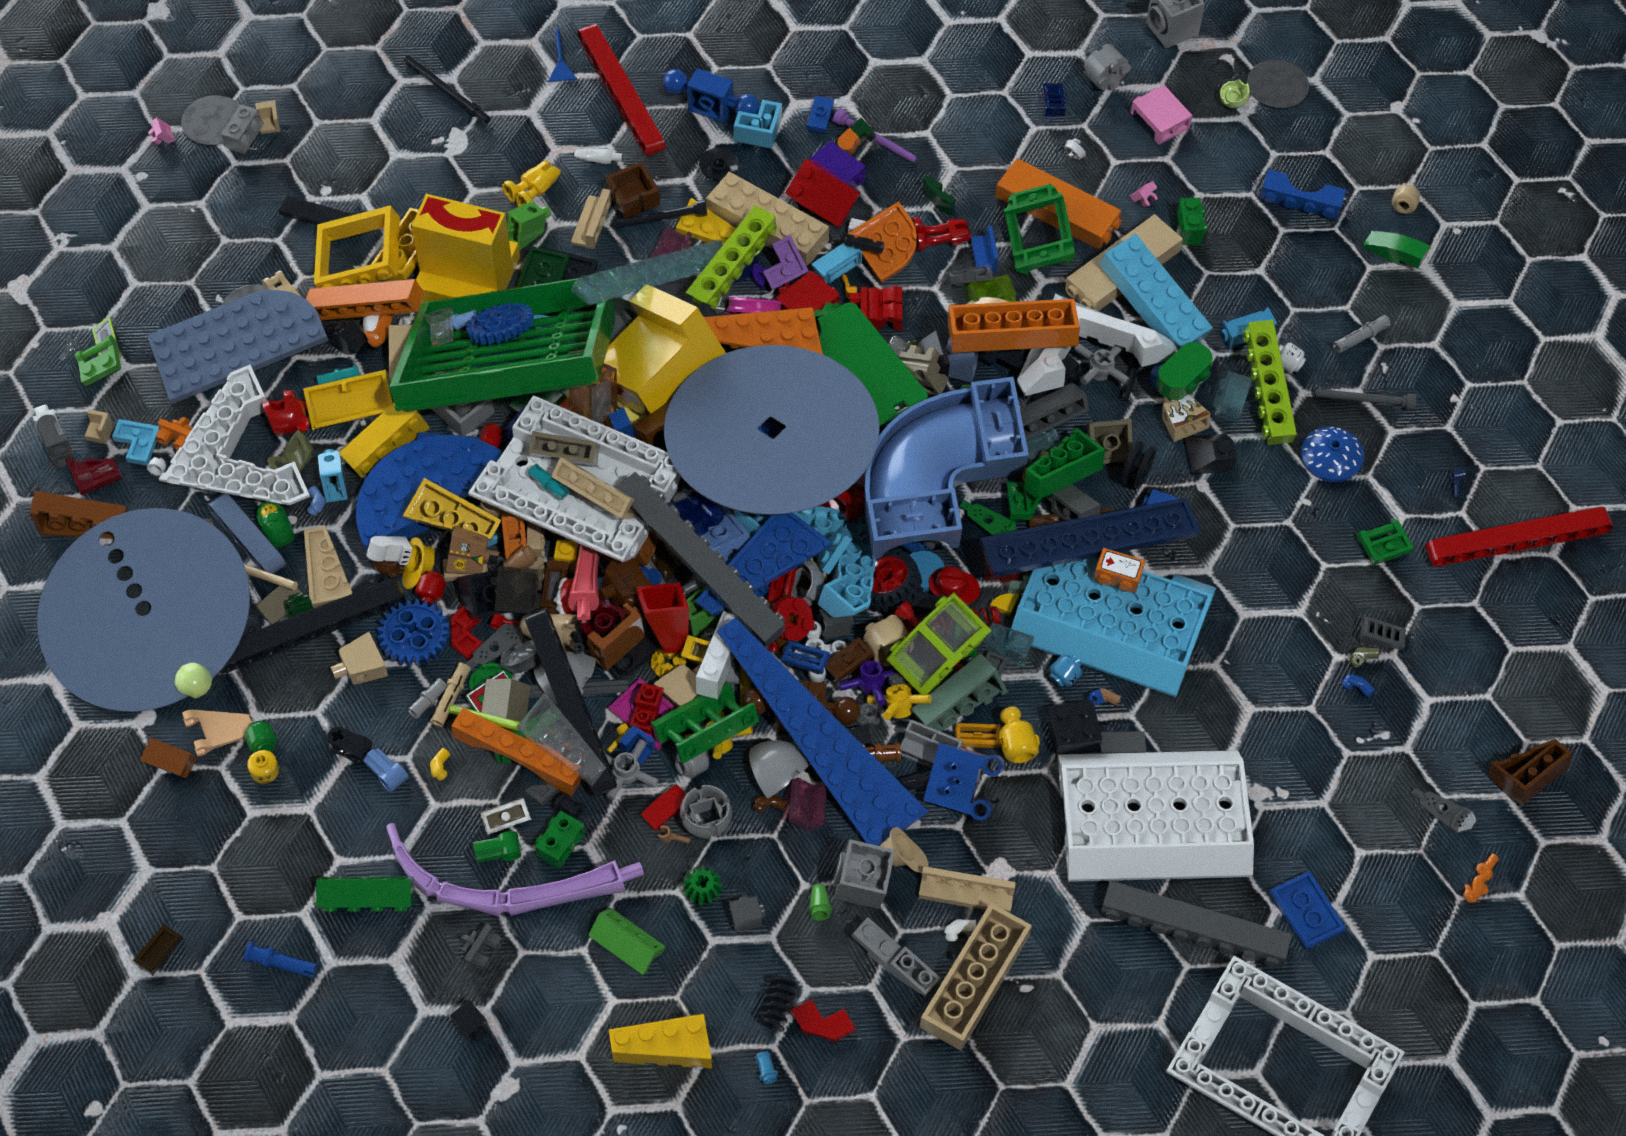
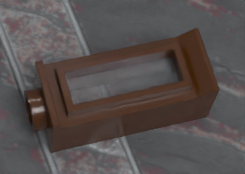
[540,560,570,614]

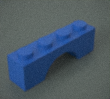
[1260,169,1346,220]

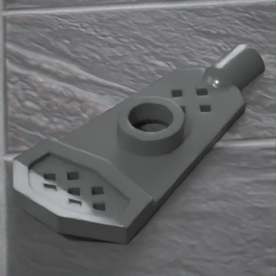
[465,623,525,669]
[1411,788,1477,834]

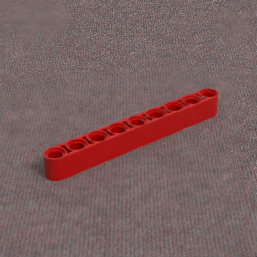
[577,23,666,157]
[1425,506,1614,567]

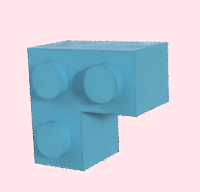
[734,100,782,149]

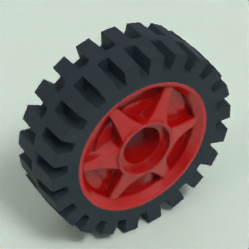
[869,550,922,612]

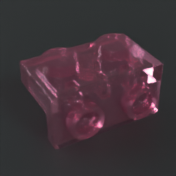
[650,226,692,272]
[789,777,827,831]

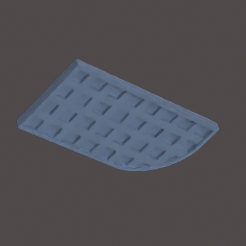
[147,290,329,404]

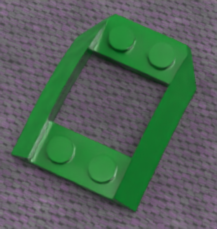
[1004,183,1075,276]

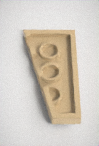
[304,526,353,608]

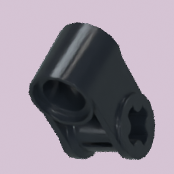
[327,726,373,764]

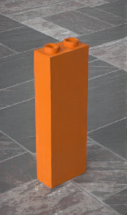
[995,158,1122,250]

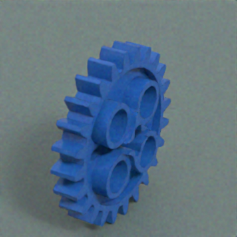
[466,302,534,345]
[377,599,450,667]

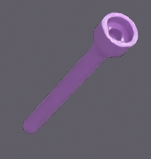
[832,108,916,162]

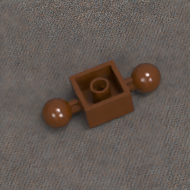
[743,680,860,731]

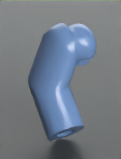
[307,486,326,516]

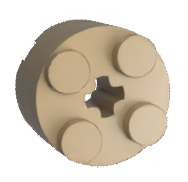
[863,615,915,667]

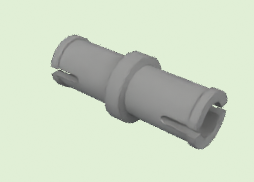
[407,678,447,719]

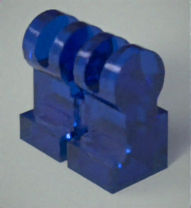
[667,491,724,537]

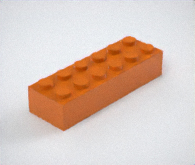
[948,299,1080,353]

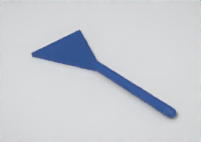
[548,29,577,82]

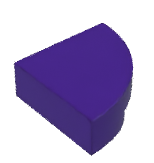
[753,263,768,290]

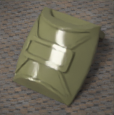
[267,430,313,473]

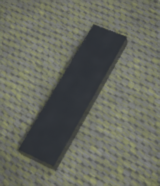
[279,195,354,225]

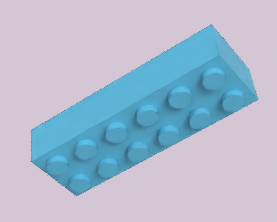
[1099,234,1213,350]

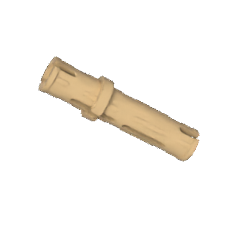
[430,663,471,727]

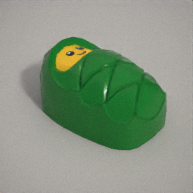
[257,501,295,548]

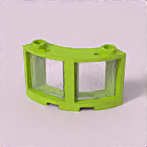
[886,593,992,695]

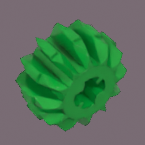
[683,866,722,906]

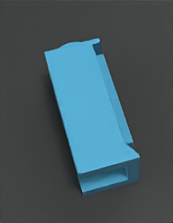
[811,243,862,284]

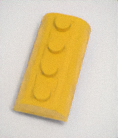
[303,370,394,430]

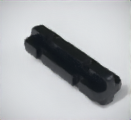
[844,234,885,254]

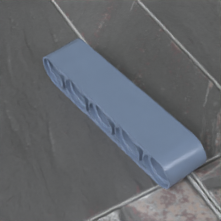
[207,493,286,574]

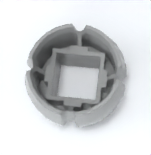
[791,560,825,607]
[680,785,733,839]

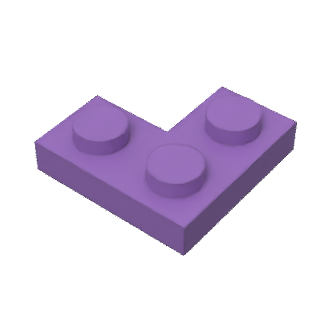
[763,235,809,290]

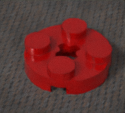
[773,597,815,641]

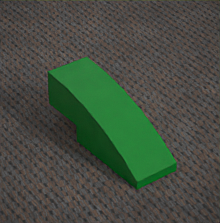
[1362,231,1430,269]

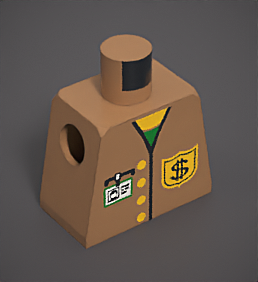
[446,526,499,574]

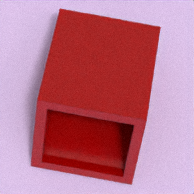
[636,582,689,654]

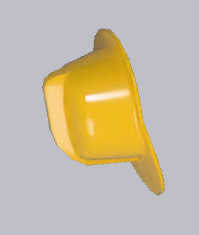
[402,537,435,590]

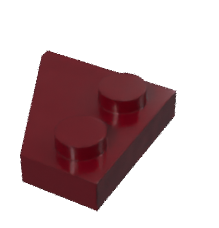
[66,458,122,495]

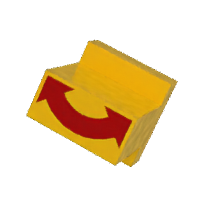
[412,194,520,302]
[598,284,726,417]

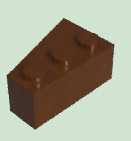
[1488,739,1573,806]

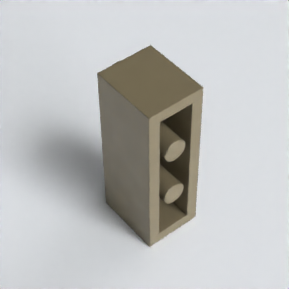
[528,431,600,467]

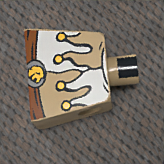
[1162,394,1210,442]

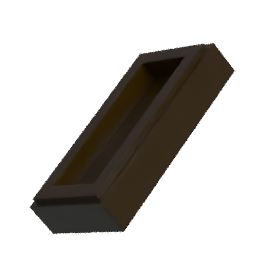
[133,924,183,976]

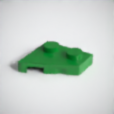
[1006,482,1042,520]

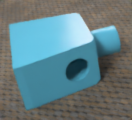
[318,449,348,503]

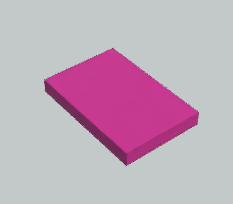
[609,678,676,751]

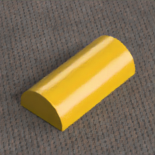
[371,208,418,282]

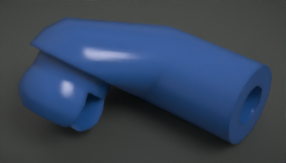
[1341,674,1376,698]

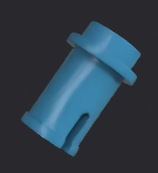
[755,1051,778,1084]

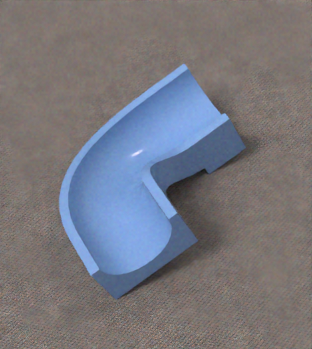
[864,377,1029,559]

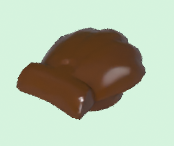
[373,560,405,578]

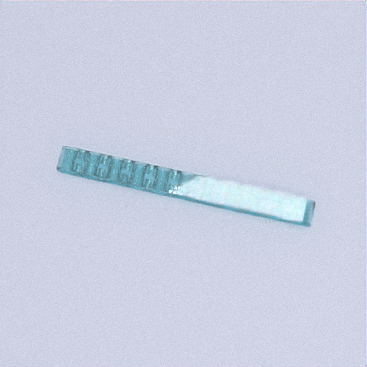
[572,239,733,305]

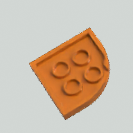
[848,201,917,283]

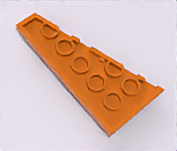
[704,307,823,355]

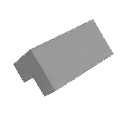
[900,720,963,769]

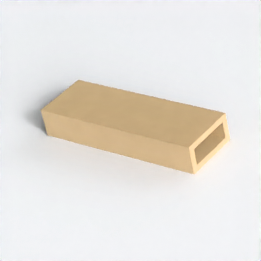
[1065,214,1183,311]

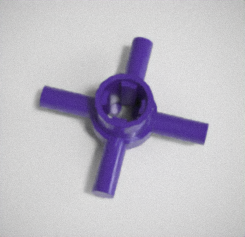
[838,660,899,706]

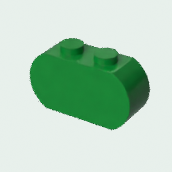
[1156,342,1213,400]

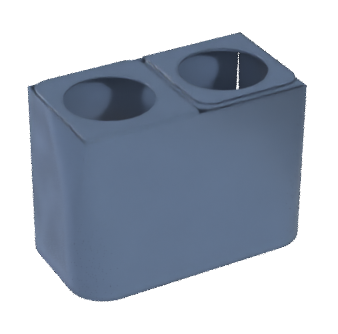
[946,336,978,383]

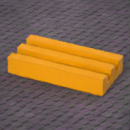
[955,723,1001,748]

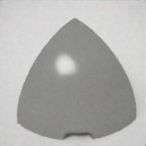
[534,652,596,705]
[749,741,810,799]

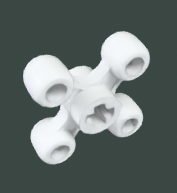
[782,621,847,683]

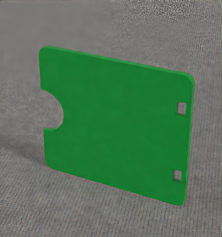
[817,302,928,429]

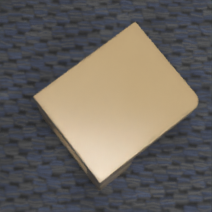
[255,100,280,134]
[85,409,114,444]

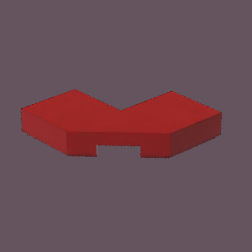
[451,605,483,661]
[791,999,855,1042]

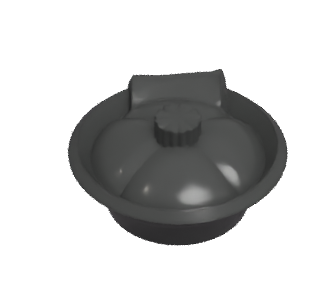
[500,640,541,673]

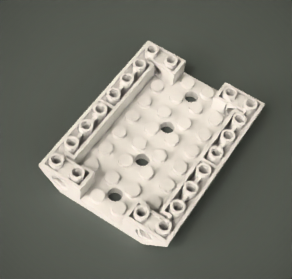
[468,395,681,562]
[1057,750,1254,882]

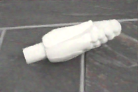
[574,148,622,164]

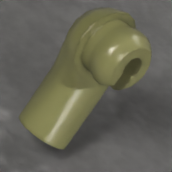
[1349,647,1379,667]

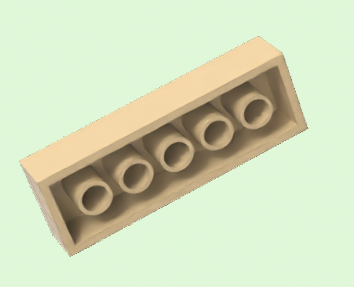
[706,172,829,267]
[920,903,1032,1051]

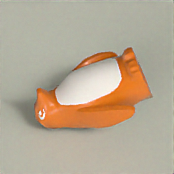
[359,314,392,348]

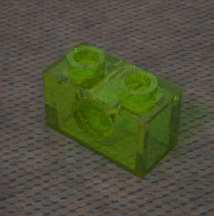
[968,275,1016,302]

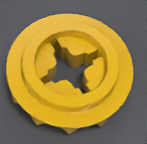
[651,648,686,677]

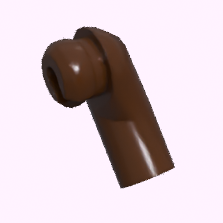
[753,795,788,812]

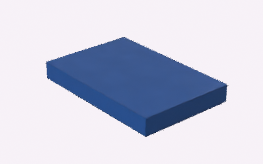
[1269,871,1347,951]

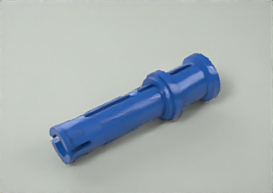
[244,941,318,978]

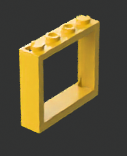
[314,205,400,288]

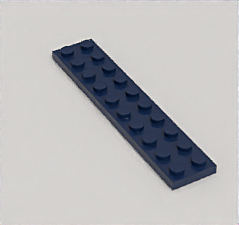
[980,498,1201,578]

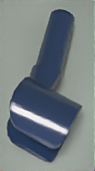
[1451,468,1466,498]

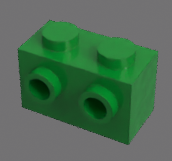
[1177,197,1207,245]
[535,811,585,869]

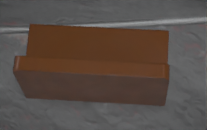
[825,637,873,682]

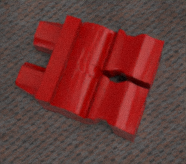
[850,285,902,331]

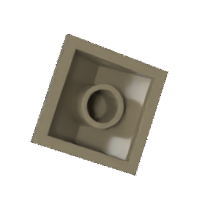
[1087,419,1133,464]
[481,679,531,728]

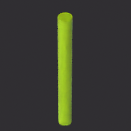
[449,705,523,731]

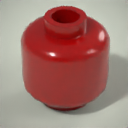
[415,571,446,605]

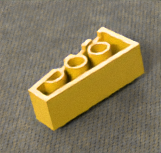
[340,403,430,477]
[403,478,502,542]
[609,1014,712,1069]

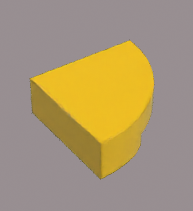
[990,593,1019,616]

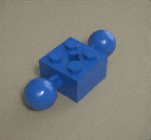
[663,68,760,123]

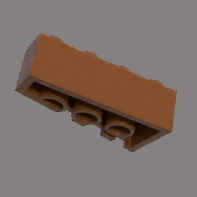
[30,491,128,539]

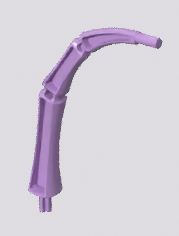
[386,823,644,917]

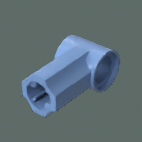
[363,748,409,793]

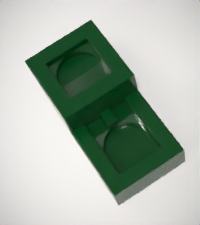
[923,176,956,216]

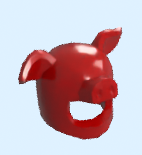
[262,390,309,435]

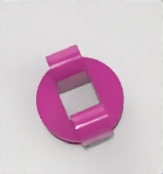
[724,297,783,315]

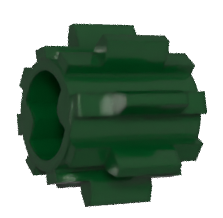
[284,593,313,618]

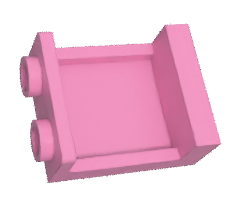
[1131,85,1193,145]

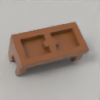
[140,738,197,778]

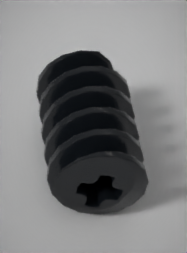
[757,977,799,1032]

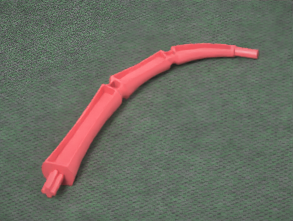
[568,544,600,623]

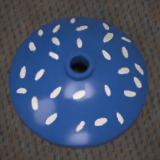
[1300,426,1364,482]

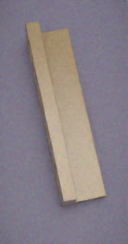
[551,457,635,519]
[919,866,1016,913]

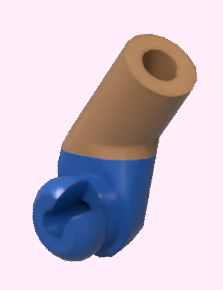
[1088,688,1122,706]

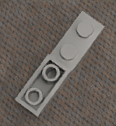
[851,917,940,996]

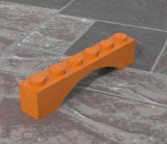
[451,708,583,796]

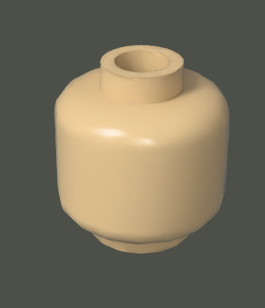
[1392,184,1420,214]

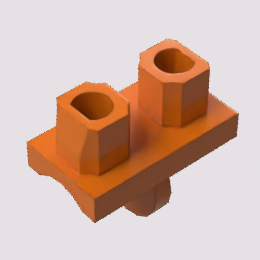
[156,417,193,451]

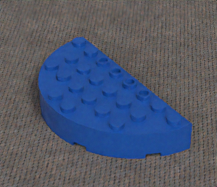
[356,435,503,558]

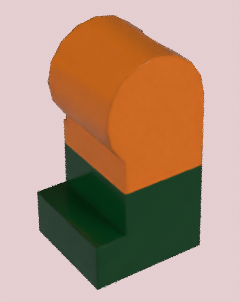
[838,118,876,155]

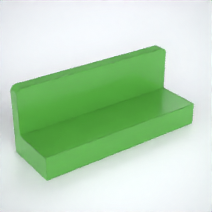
[589,907,666,974]

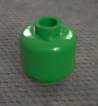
[244,721,278,753]

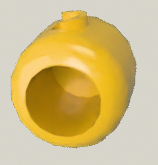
[998,706,1040,764]

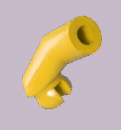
[430,748,451,781]

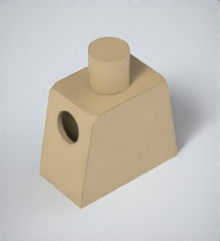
[330,632,388,685]
[654,664,701,709]

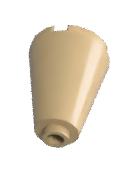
[520,613,582,652]

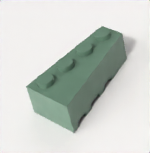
[911,654,1008,732]

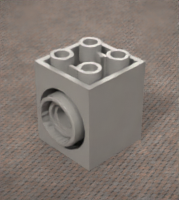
[1146,0,1205,48]
[834,839,895,909]

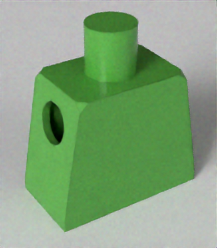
[507,202,551,250]

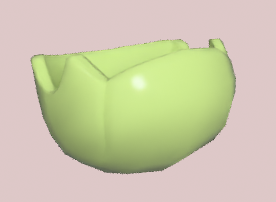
[1220,79,1250,109]
[174,663,212,698]

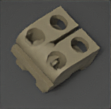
[898,345,948,396]

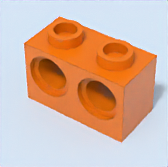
[501,513,527,560]

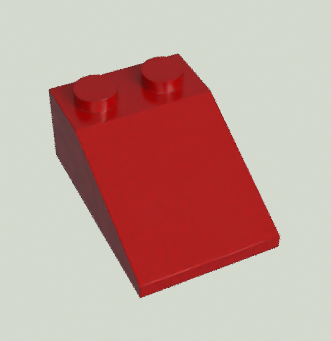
[785,159,861,227]

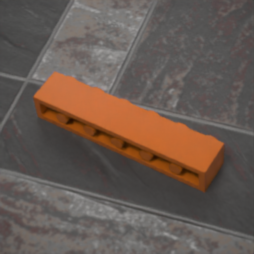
[306,279,425,320]

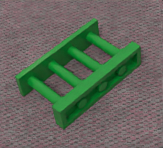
[651,681,759,764]

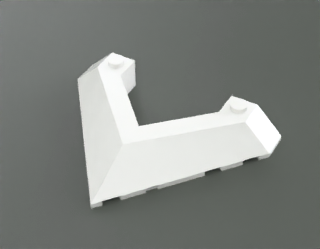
[1017,294,1178,396]
[159,365,310,505]

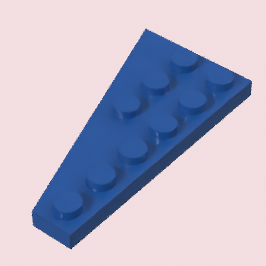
[695,513,833,617]

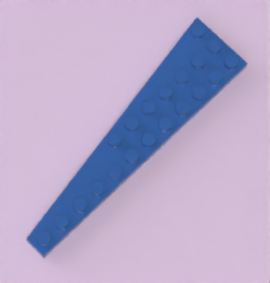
[717,617,929,846]

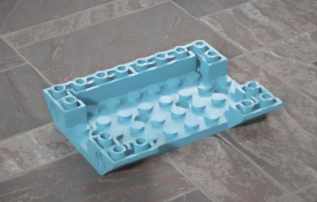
[1008,557,1216,697]

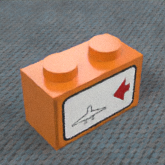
[1094,548,1146,593]

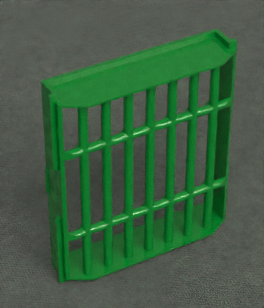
[389,273,620,412]

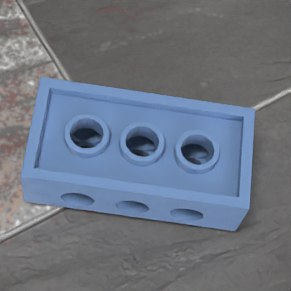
[673,495,751,565]

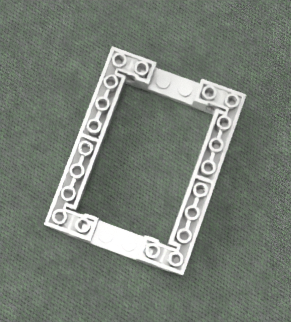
[1166,956,1405,1136]

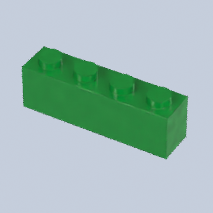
[316,876,414,912]

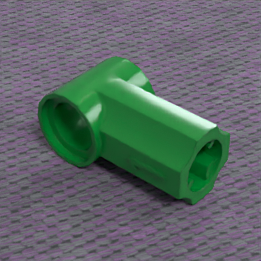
[473,831,522,863]

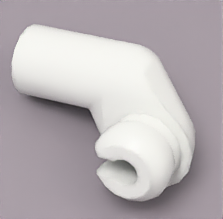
[944,919,976,941]

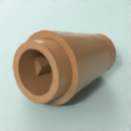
[503,545,537,574]

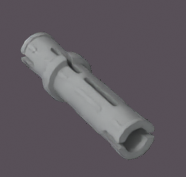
[1333,315,1391,354]

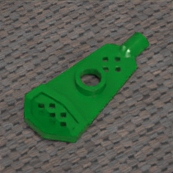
[959,500,1017,536]

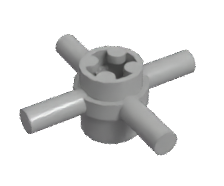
[1075,343,1129,385]
[606,739,658,800]

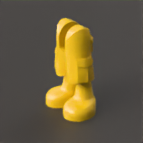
[502,160,561,207]

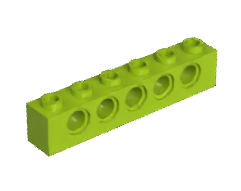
[685,205,777,309]
[1243,320,1297,445]

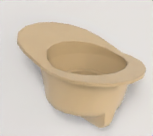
[880,827,928,873]

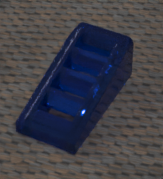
[1042,83,1066,117]

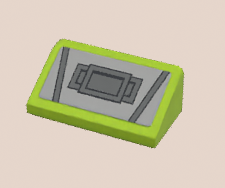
[92,317,121,358]

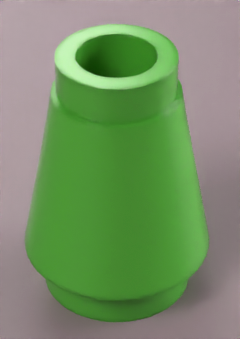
[809,884,832,921]

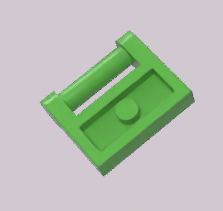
[75,335,121,386]

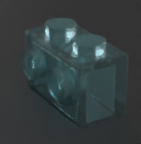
[1213,371,1252,423]

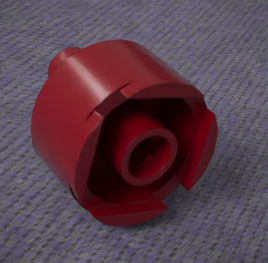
[581,601,626,646]

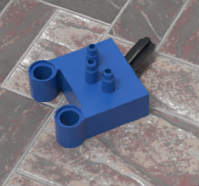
[900,742,1005,820]

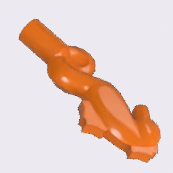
[1463,854,1499,904]

